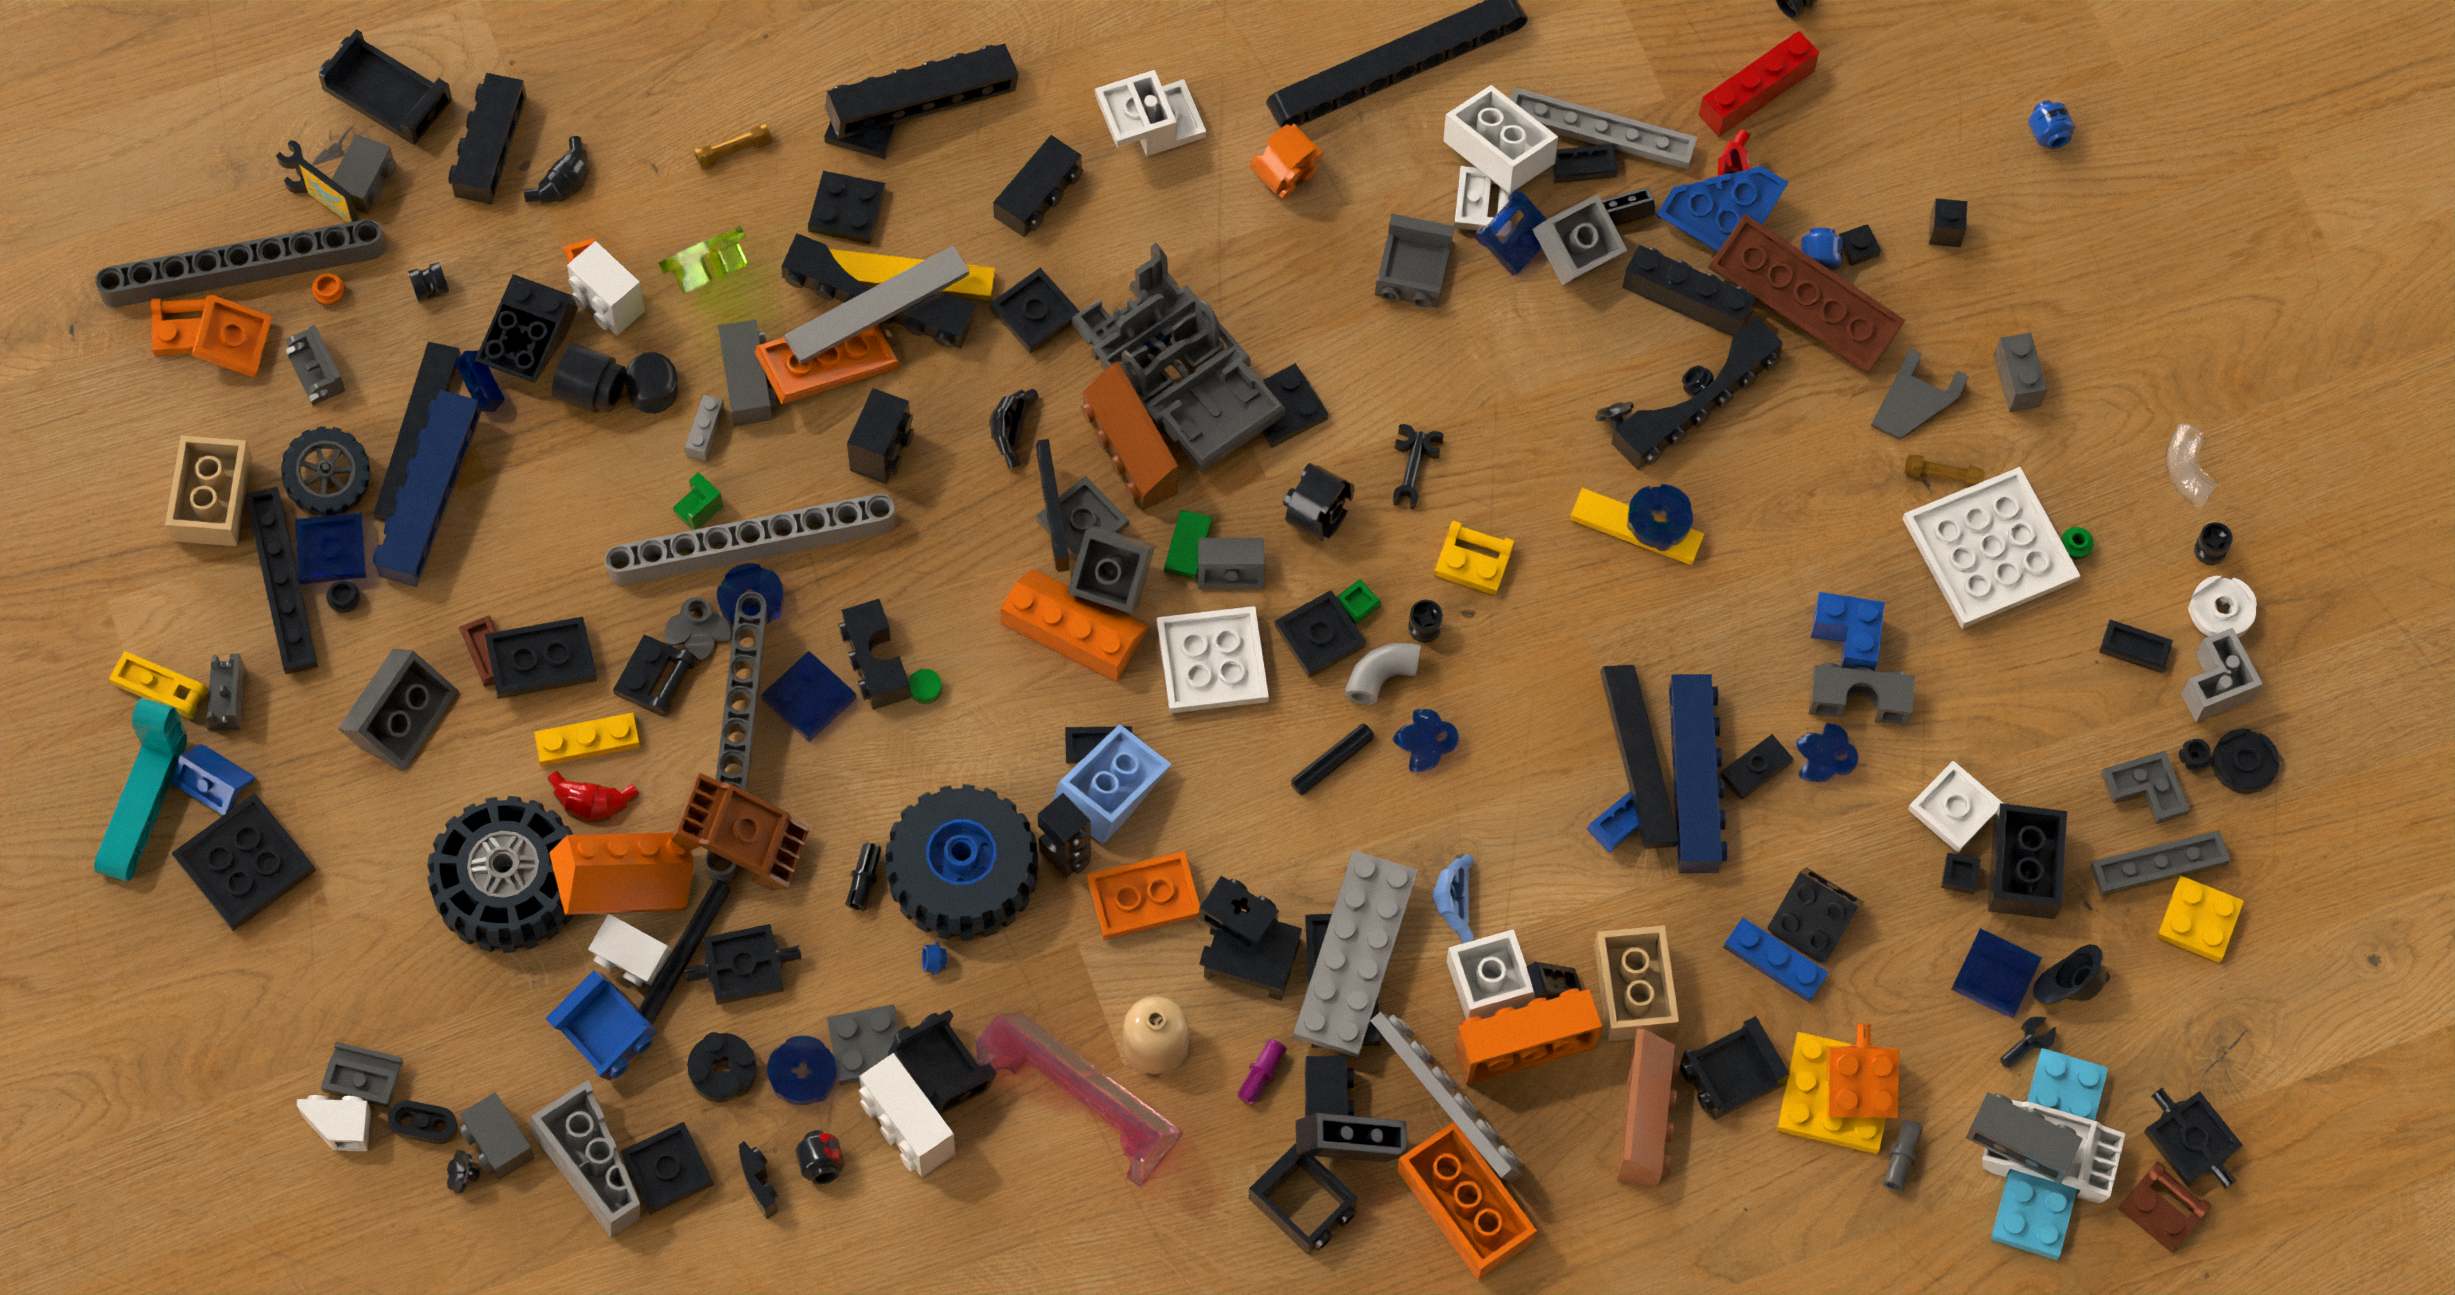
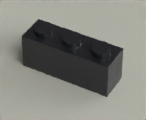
[993,135,1083,238]
[1295,1113,1407,1163]

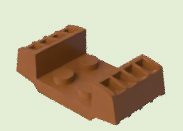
[671,773,810,890]

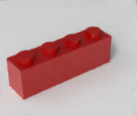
[1699,30,1819,137]

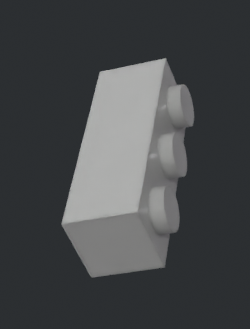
[685,394,724,461]

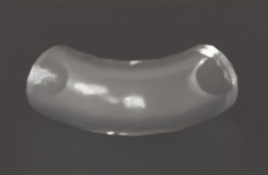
[2166,423,2219,509]

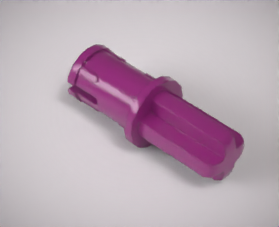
[1237,1039,1287,1105]

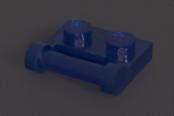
[1475,190,1548,275]

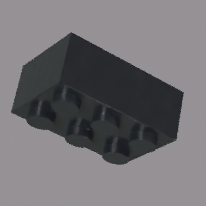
[1988,803,2067,919]

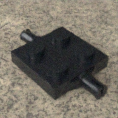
[685,924,802,1005]
[2144,1087,2243,1189]

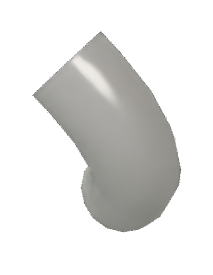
[1345,643,1421,705]

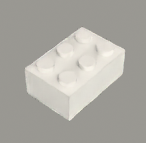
[1443,85,1558,193]
[858,1053,956,1178]

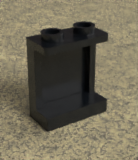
[1199,910,1302,1001]
[888,1010,997,1115]
[1680,1016,1790,1120]

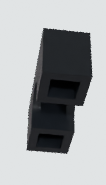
[838,598,911,710]
[1038,793,1091,878]

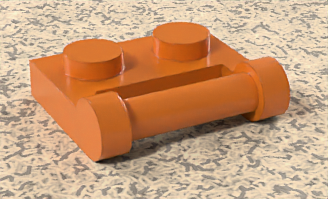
[151,294,218,356]

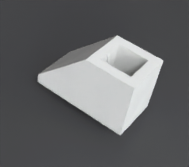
[297,1095,371,1151]

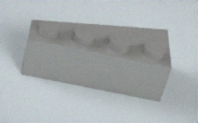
[531,1080,640,1238]

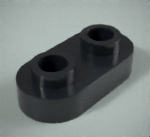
[388,1100,458,1144]

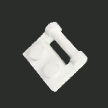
[1454,166,1512,236]

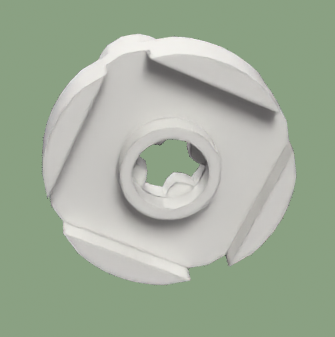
[2188,576,2257,638]

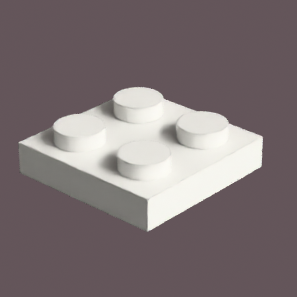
[1908,761,2004,853]

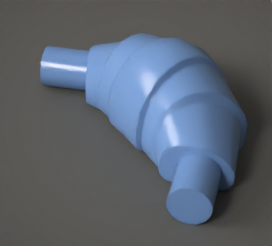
[1432,854,1474,943]

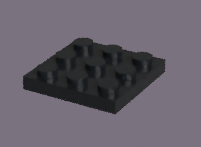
[172,793,316,931]

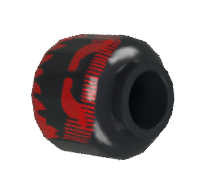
[795,1130,845,1185]

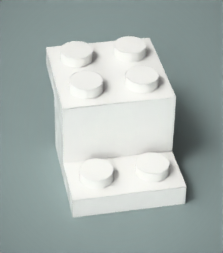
[1095,70,1206,156]

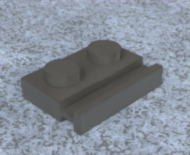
[321,1042,404,1108]

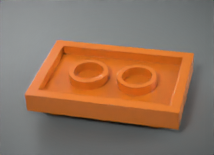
[1087,851,1200,940]

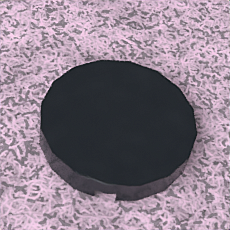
[2211,728,2280,794]

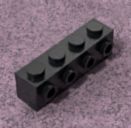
[1622,245,1756,337]

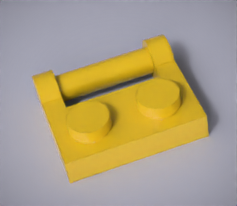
[1434,520,1515,596]

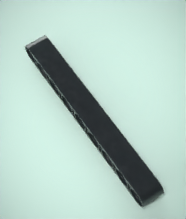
[1266,0,1528,129]

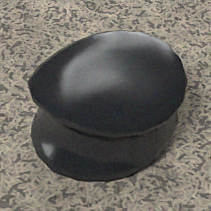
[624,352,678,414]

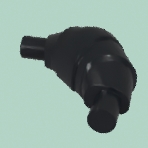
[524,136,589,204]
[989,389,1038,469]

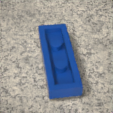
[1723,917,1829,1003]

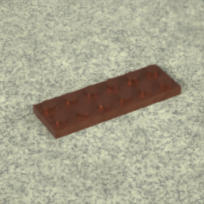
[1708,214,1905,375]

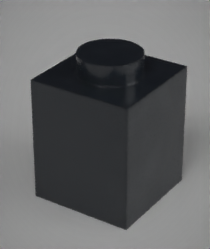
[1929,198,1968,247]

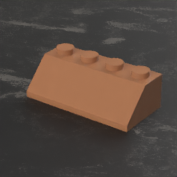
[1617,1028,1680,1186]

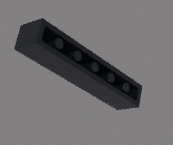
[825,43,1019,139]

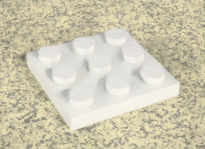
[1157,606,1269,714]

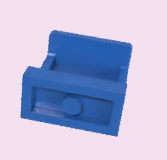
[545,970,658,1081]

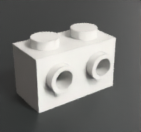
[588,914,672,987]

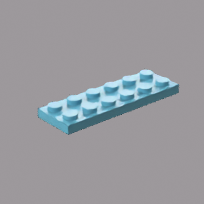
[1990,1048,2108,1260]

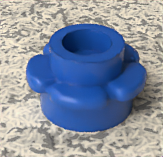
[922,941,947,975]

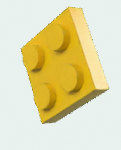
[2156,875,2244,963]

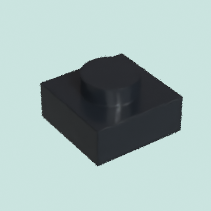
[1839,224,1881,266]
[1941,852,1981,895]

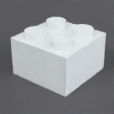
[567,241,645,336]
[1446,929,1534,1019]

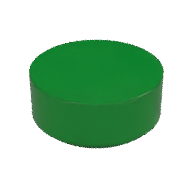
[909,669,942,704]

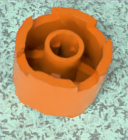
[1250,123,1324,199]

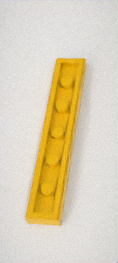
[829,249,995,301]

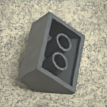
[338,649,459,771]

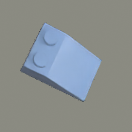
[1052,724,1171,844]

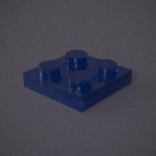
[295,513,367,584]
[761,651,856,742]
[1951,928,2042,1019]

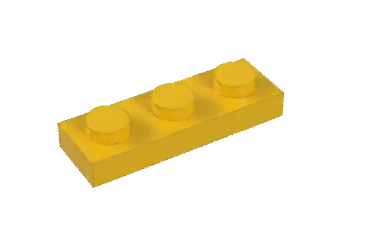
[534,712,640,767]

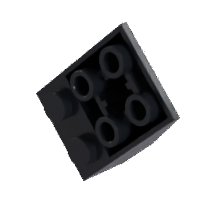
[475,274,578,383]

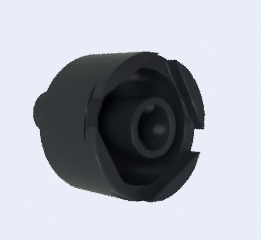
[1283,463,1354,541]

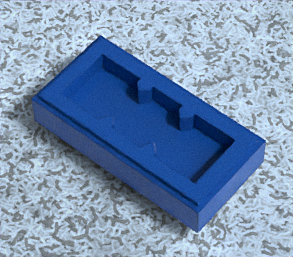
[1587,791,1639,853]

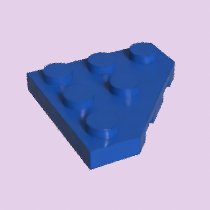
[1656,166,1789,253]

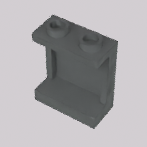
[1375,214,1454,308]

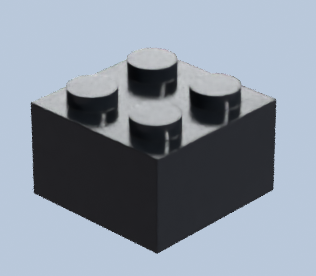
[847,388,914,484]

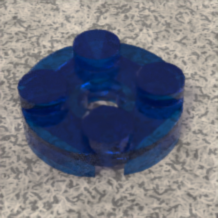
[1627,484,1693,551]
[717,563,784,627]
[767,1036,837,1105]

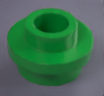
[2061,527,2094,559]

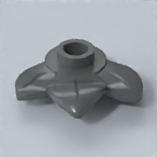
[665,597,731,661]

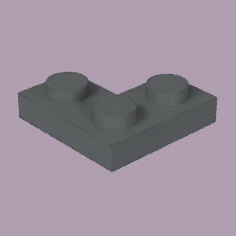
[2101,751,2190,824]

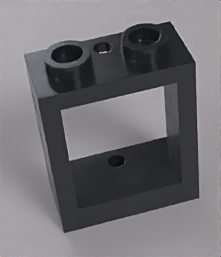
[1248,1143,1358,1255]

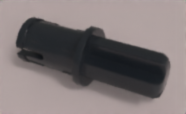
[845,842,882,911]

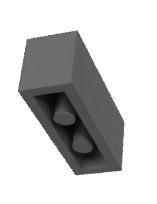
[718,320,777,426]
[1966,1092,2083,1184]

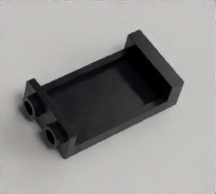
[319,29,452,145]

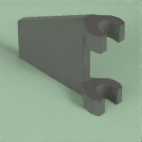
[1871,348,1969,440]

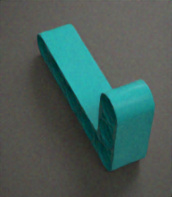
[94,698,187,882]

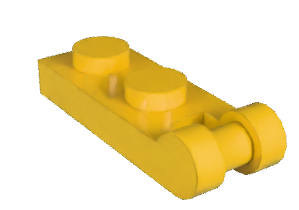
[109,651,209,719]

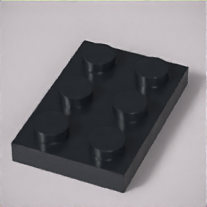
[484,616,597,699]

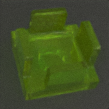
[658,226,747,294]

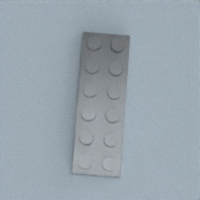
[1293,850,1418,1058]
[1370,1011,1525,1184]

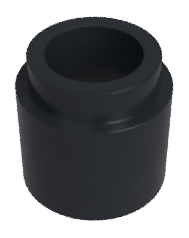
[552,343,626,413]

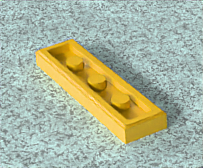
[1570,488,1704,565]

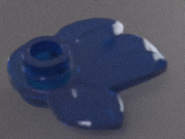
[1392,709,1459,772]
[1796,723,1859,782]

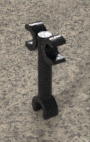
[1392,424,1444,509]

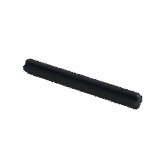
[638,880,730,1025]

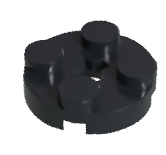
[687,1032,757,1103]

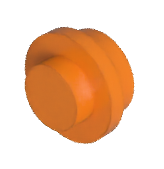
[312,273,345,305]

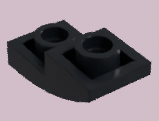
[739,1141,778,1219]

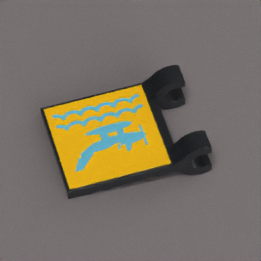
[276,140,358,223]

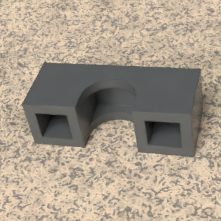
[1808,663,1915,725]

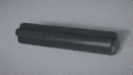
[1291,724,1374,795]

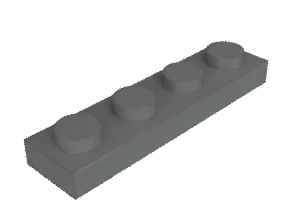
[2090,830,2230,896]

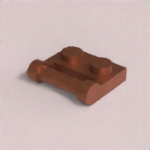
[2118,1161,2213,1253]

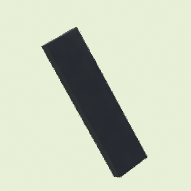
[1036,439,1069,572]

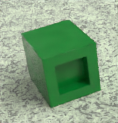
[673,472,723,530]

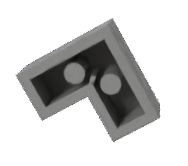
[2181,628,2263,722]

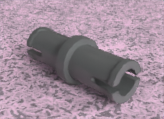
[1883,1120,1923,1192]

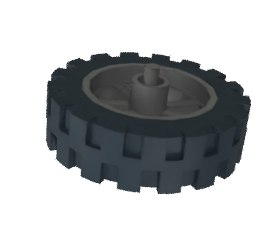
[281,426,370,517]

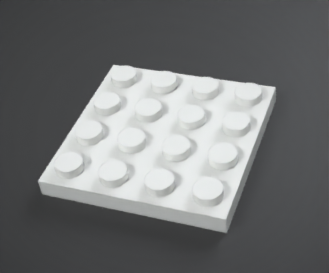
[1902,467,2080,629]

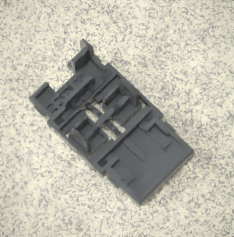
[1072,243,1285,473]

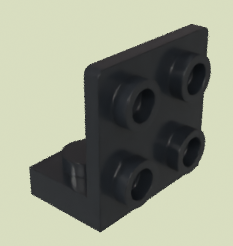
[1768,867,1864,963]

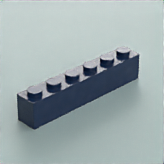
[373,390,481,587]
[1668,674,1727,873]

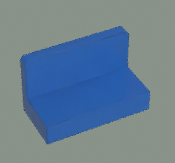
[170,744,255,815]

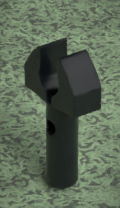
[2000,1017,2056,1068]

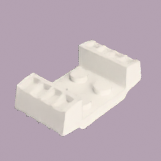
[1982,1100,2125,1203]

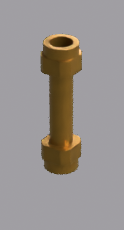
[694,124,772,168]
[1904,454,1985,487]

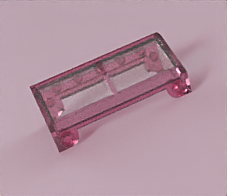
[976,1011,1183,1188]

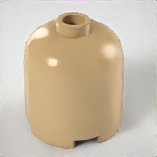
[1121,996,1190,1075]

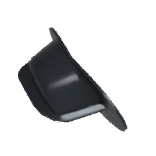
[2033,944,2110,1004]

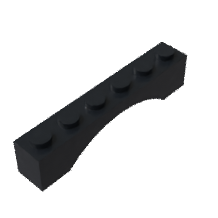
[781,233,976,349]
[1611,317,1783,470]

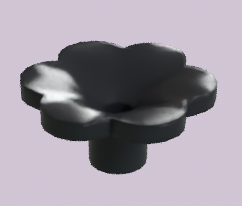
[1595,402,1634,430]
[447,1150,480,1194]

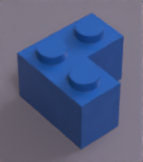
[1811,592,1885,671]

